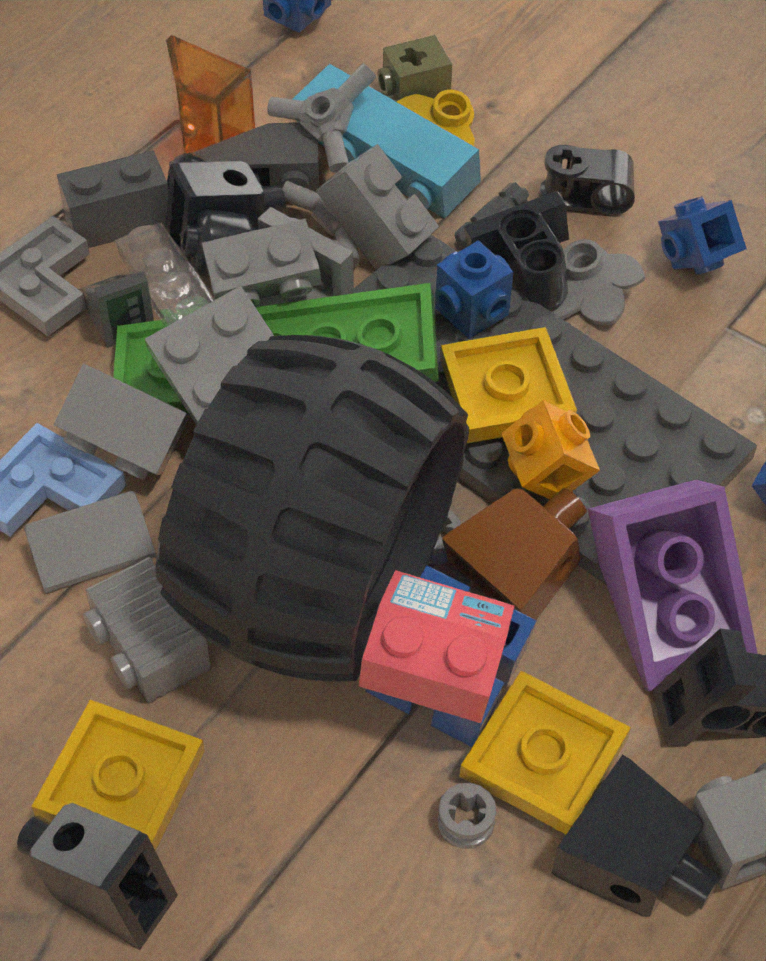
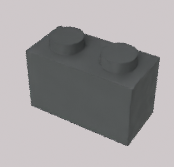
[56,150,169,248]

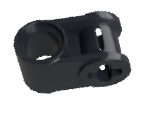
[539,145,635,215]

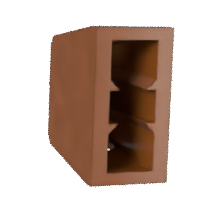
[442,488,587,620]

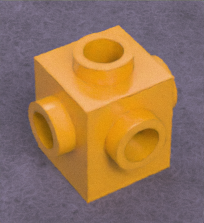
[501,400,600,499]

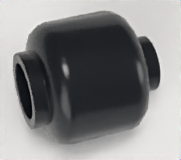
[181,209,259,277]

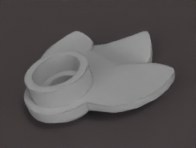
[547,239,645,326]

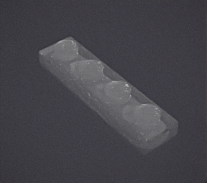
[115,222,215,327]

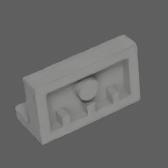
[202,219,321,306]

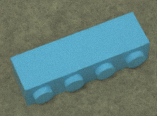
[293,64,481,219]

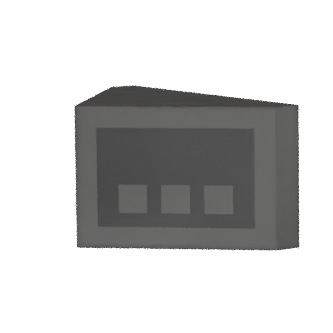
[78,271,154,348]

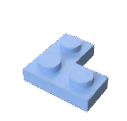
[0,423,126,537]

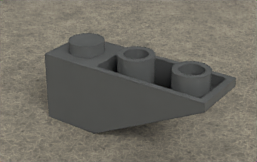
[169,122,319,193]

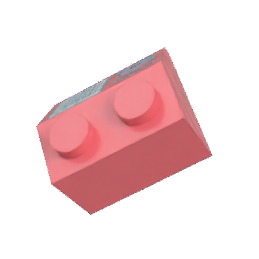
[359,570,514,723]

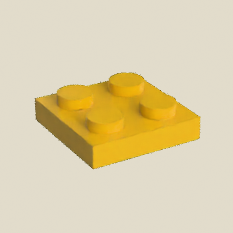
[440,327,577,443]
[459,671,631,835]
[31,700,205,851]

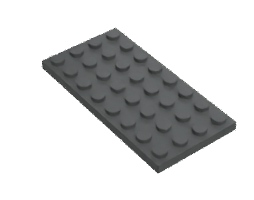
[348,235,757,586]

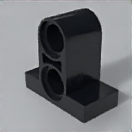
[464,191,569,309]
[652,628,766,746]

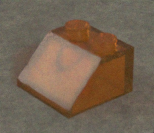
[166,35,255,153]

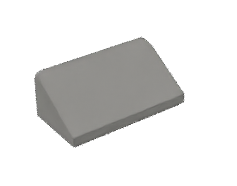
[24,491,156,594]

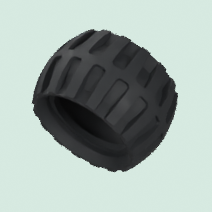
[155,335,469,682]

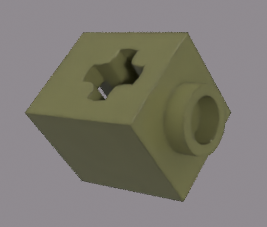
[377,35,452,101]

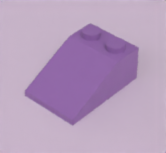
[588,480,758,691]

